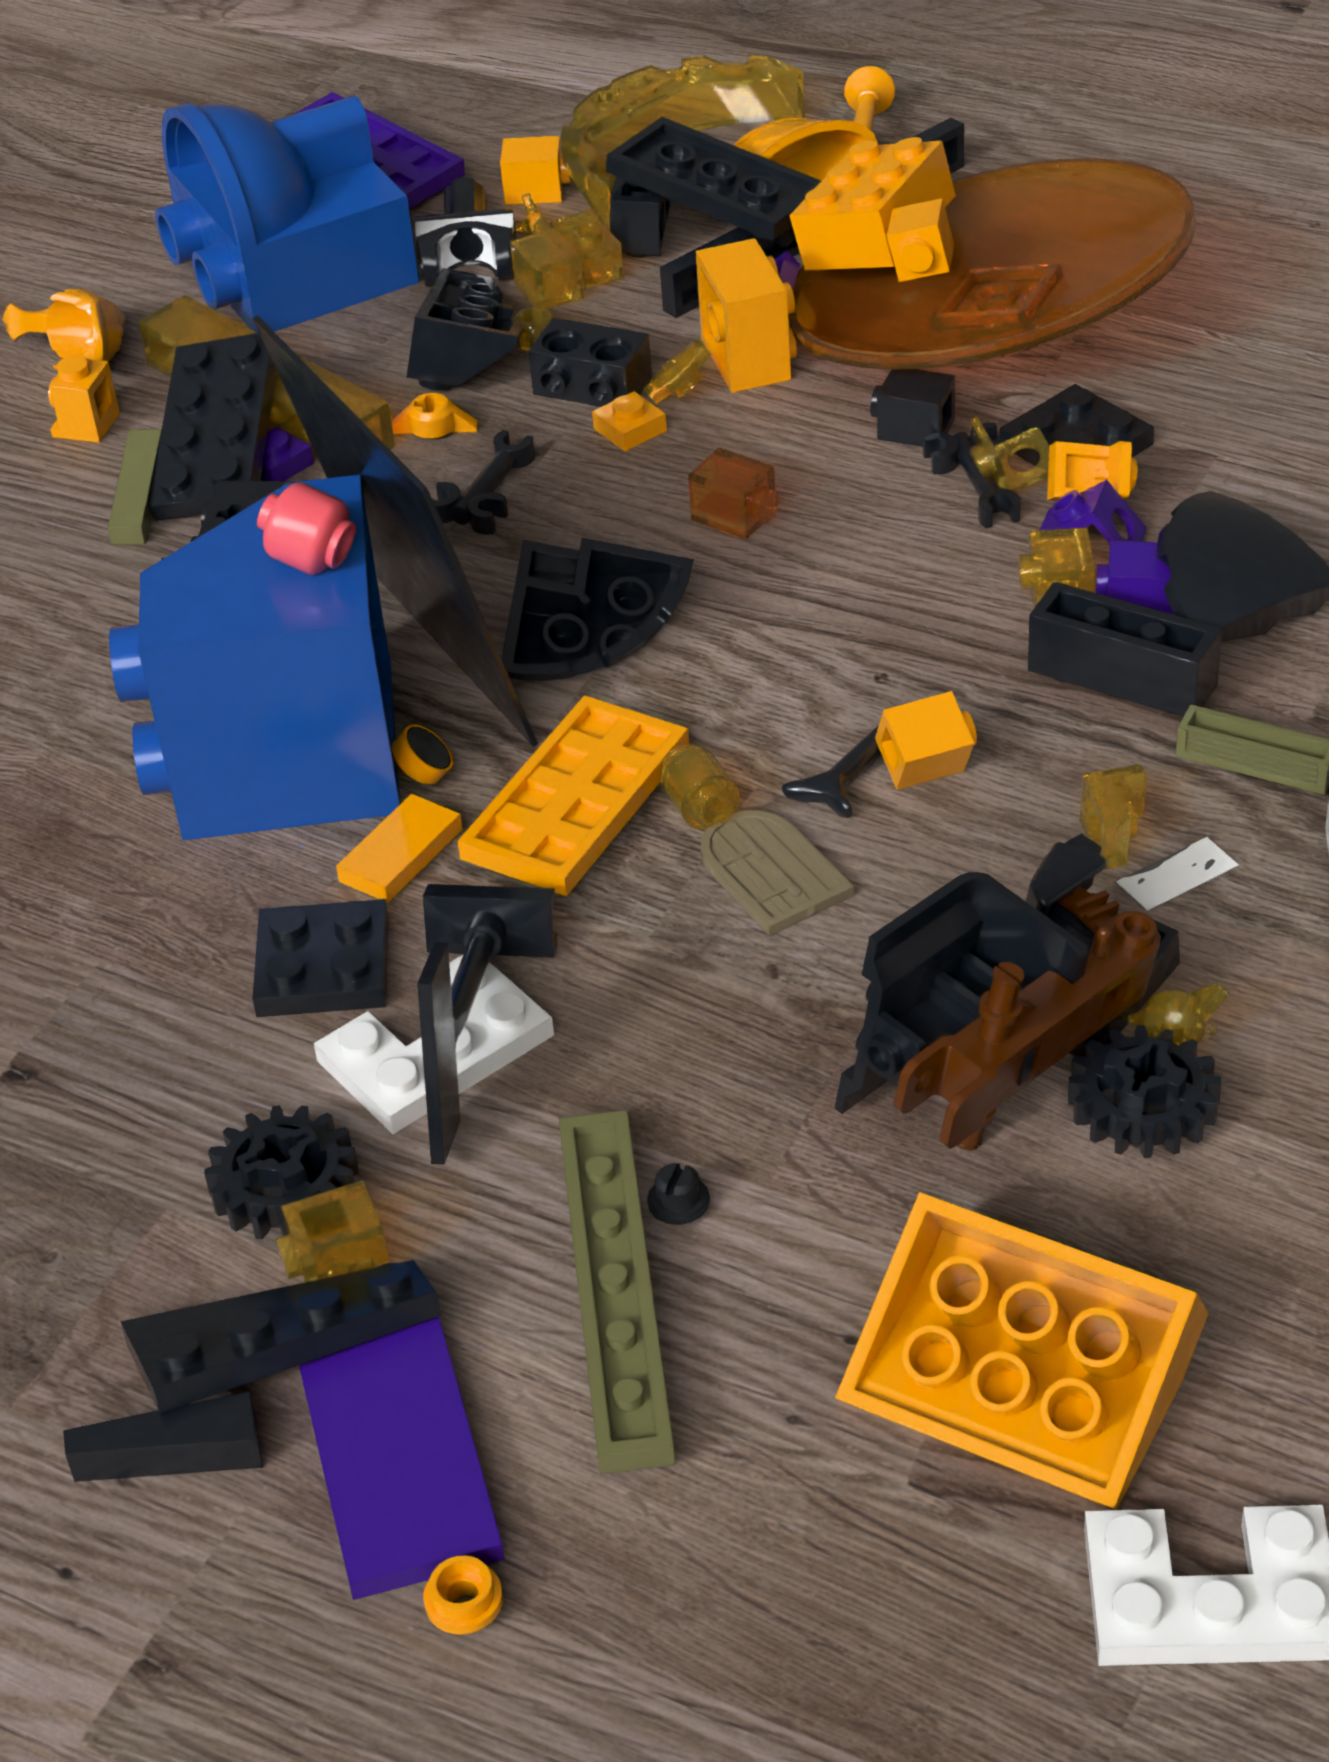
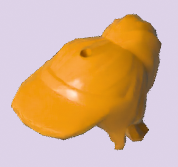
[2,288,125,370]

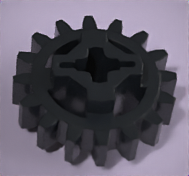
[1068,1025,1221,1158]
[204,1105,359,1240]

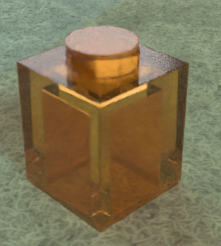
[688,447,779,540]

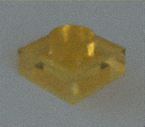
[643,338,711,404]

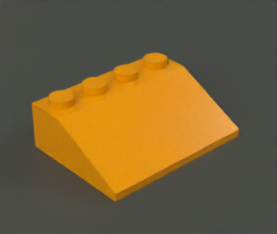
[835,1192,1209,1510]

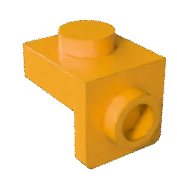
[1047,441,1138,501]

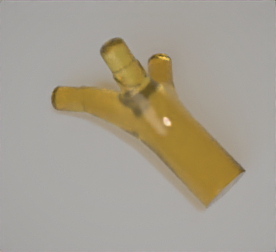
[515,193,564,250]

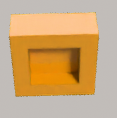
[592,391,667,452]

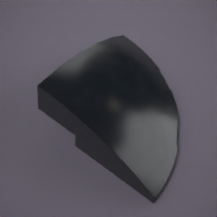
[1157,491,1329,642]
[501,538,694,681]

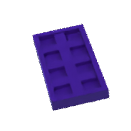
[293,92,465,210]

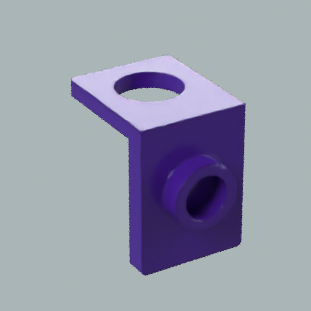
[1035,479,1147,549]

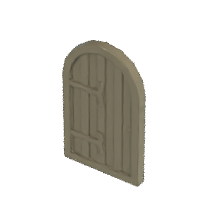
[701,810,855,936]

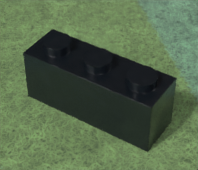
[1028,581,1222,717]

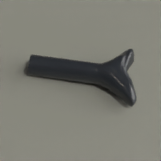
[782,726,882,818]

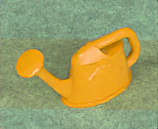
[733,66,895,181]

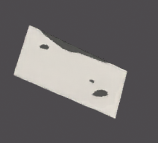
[1116,837,1239,911]

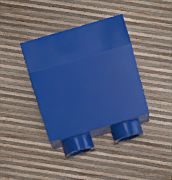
[109,475,400,840]

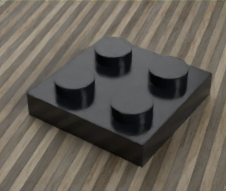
[999,384,1154,473]
[252,899,389,1017]

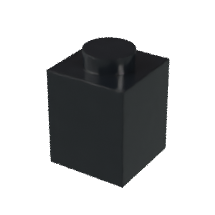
[870,365,955,447]

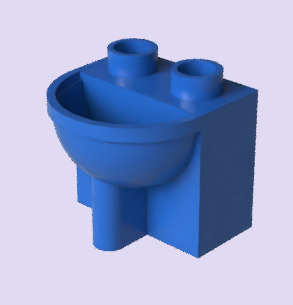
[155,95,419,334]

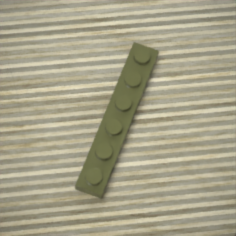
[558,1110,675,1474]

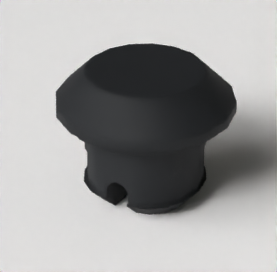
[647,1163,710,1225]

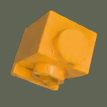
[48,356,120,443]

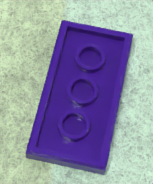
[299,1317,505,1600]

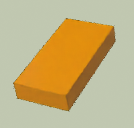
[336,793,463,903]

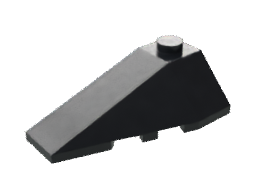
[407,268,524,390]

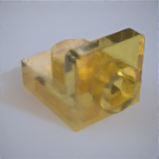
[1079,764,1147,870]

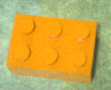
[789,137,956,270]

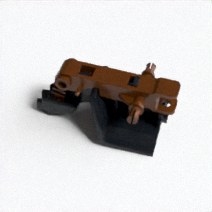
[834,833,1161,1150]

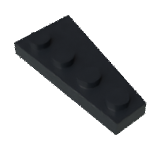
[120,1260,441,1414]

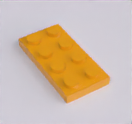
[457,695,690,897]

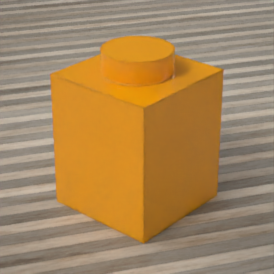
[500,136,572,205]
[887,198,954,282]
[875,691,977,790]

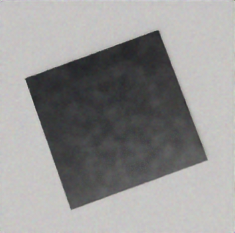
[253,315,538,747]

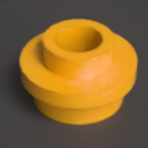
[423,1556,503,1635]

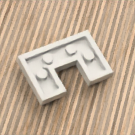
[314,955,554,1134]
[1084,1505,1329,1666]

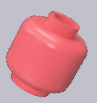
[257,483,356,576]

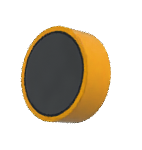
[392,724,453,785]

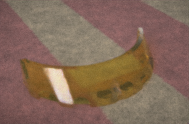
[561,55,805,236]

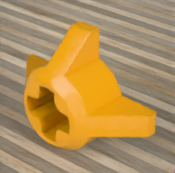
[388,393,478,439]

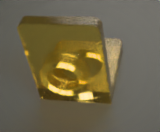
[970,416,1049,492]

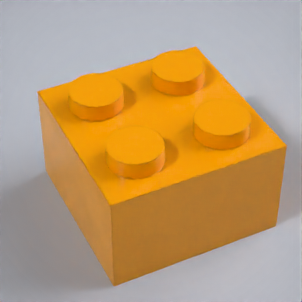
[696,238,797,393]

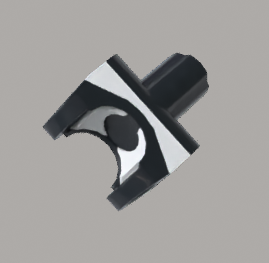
[415,177,518,286]

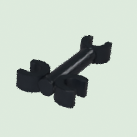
[923,422,1021,528]
[432,430,535,535]

